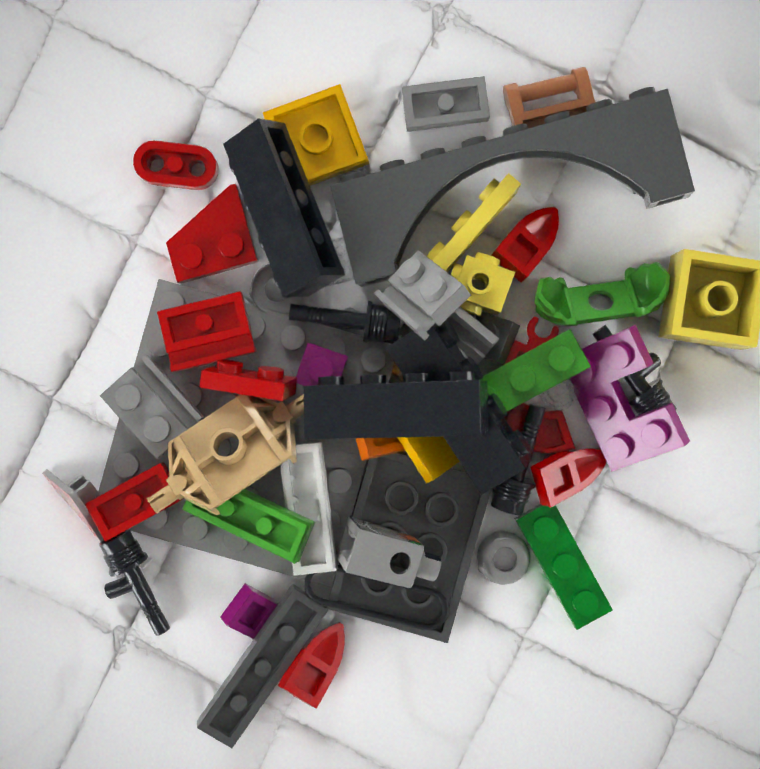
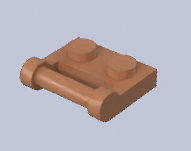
[503,67,595,128]

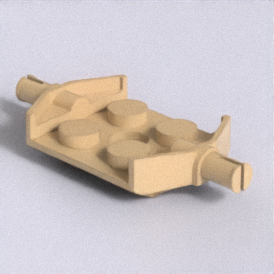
[147,394,304,516]

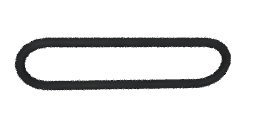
[304,565,449,630]

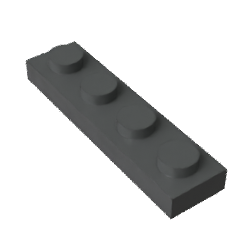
[197,583,328,749]

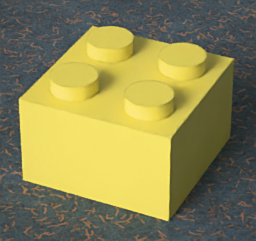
[658,249,760,350]

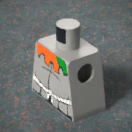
[336,516,441,588]

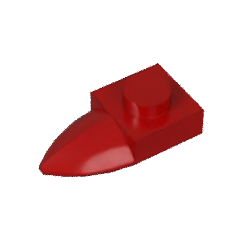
[490,207,559,283]
[530,448,607,508]
[278,622,345,709]

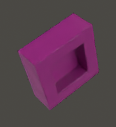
[296,342,348,386]
[220,583,278,639]

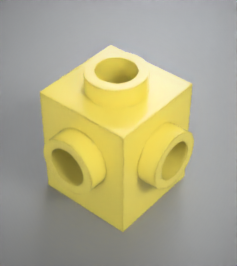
[451,252,515,317]

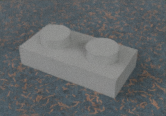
[402,76,490,132]

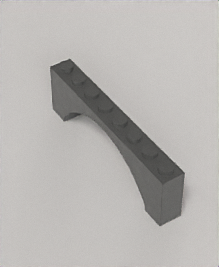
[330,87,695,287]

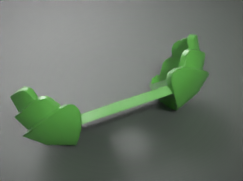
[534,262,670,327]

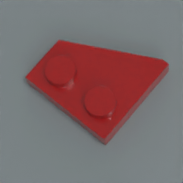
[166,183,259,284]

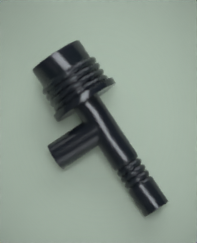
[289,301,400,343]
[592,324,677,415]
[491,403,546,515]
[99,529,170,636]

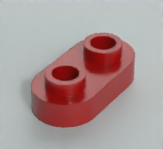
[133,140,219,190]

